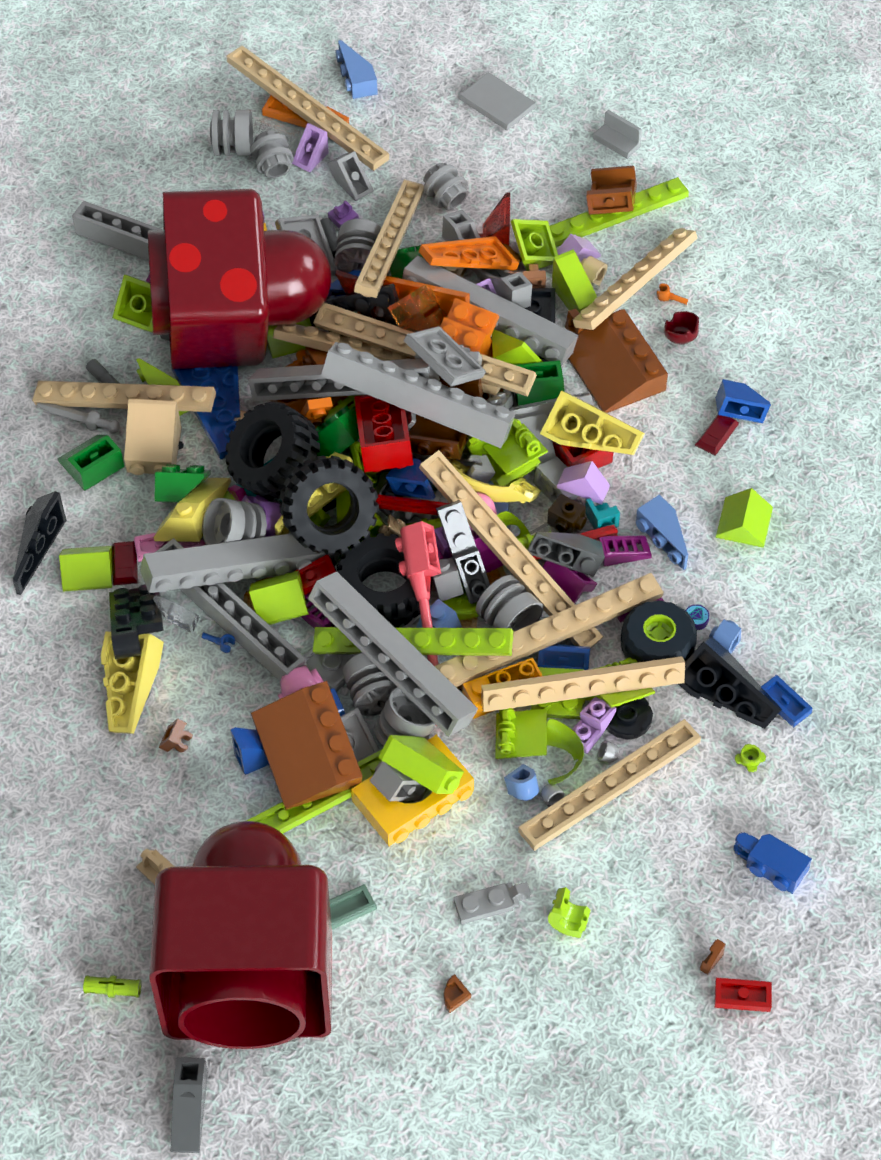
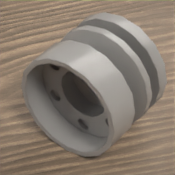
[210,109,253,156]
[335,219,381,275]
[202,498,267,545]
[476,575,544,632]
[343,652,397,716]
[374,687,436,746]

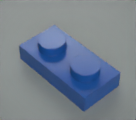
[538,644,590,670]
[761,675,813,728]

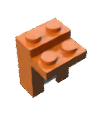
[440,298,499,358]

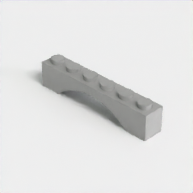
[442,210,532,308]

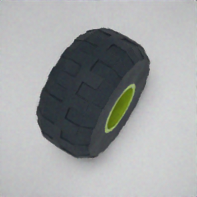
[620,600,697,663]

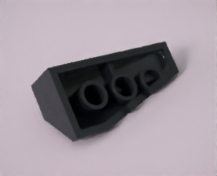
[13,491,67,595]
[678,636,782,729]

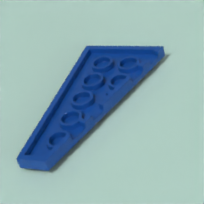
[172,366,240,460]

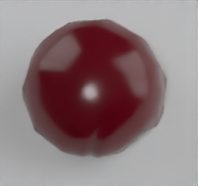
[664,311,699,345]

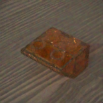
[387,284,447,332]

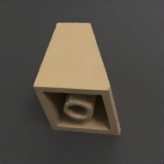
[124,399,182,475]

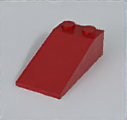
[354,395,414,472]

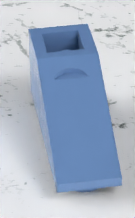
[335,40,378,99]
[636,494,688,570]

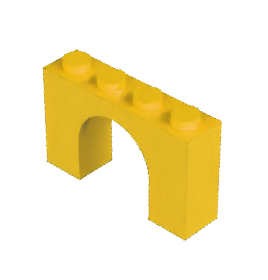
[351,734,474,846]

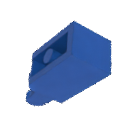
[734,832,812,894]

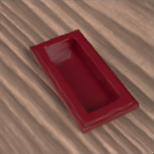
[695,414,739,456]
[112,541,138,586]

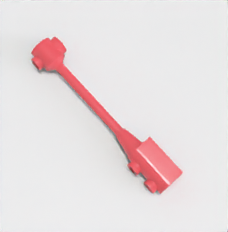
[395,521,441,726]

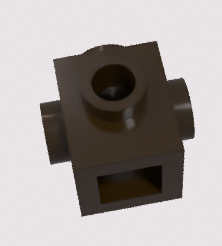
[547,494,587,534]

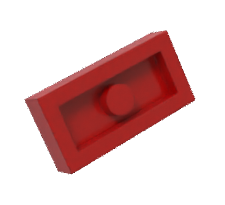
[294,555,337,595]
[714,977,772,1012]

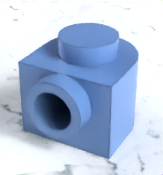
[709,619,742,654]
[504,764,539,801]

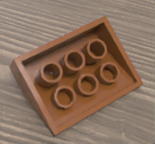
[568,309,668,413]
[251,681,363,810]

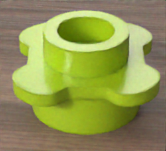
[735,744,766,772]

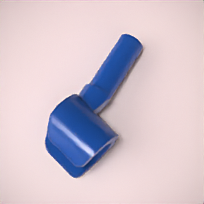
[201,632,235,653]

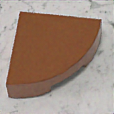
[700,939,726,975]
[444,974,471,1013]

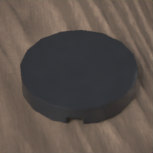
[606,698,653,740]

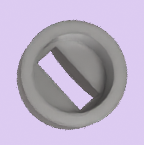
[598,740,620,763]
[541,784,564,807]

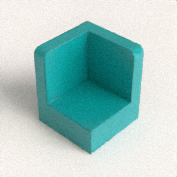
[585,498,620,529]

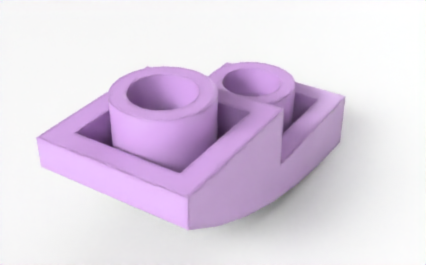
[572,697,616,754]

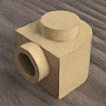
[581,256,608,285]

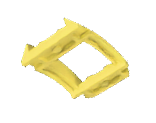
[447,459,541,504]

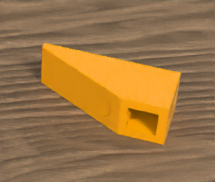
[462,657,543,719]

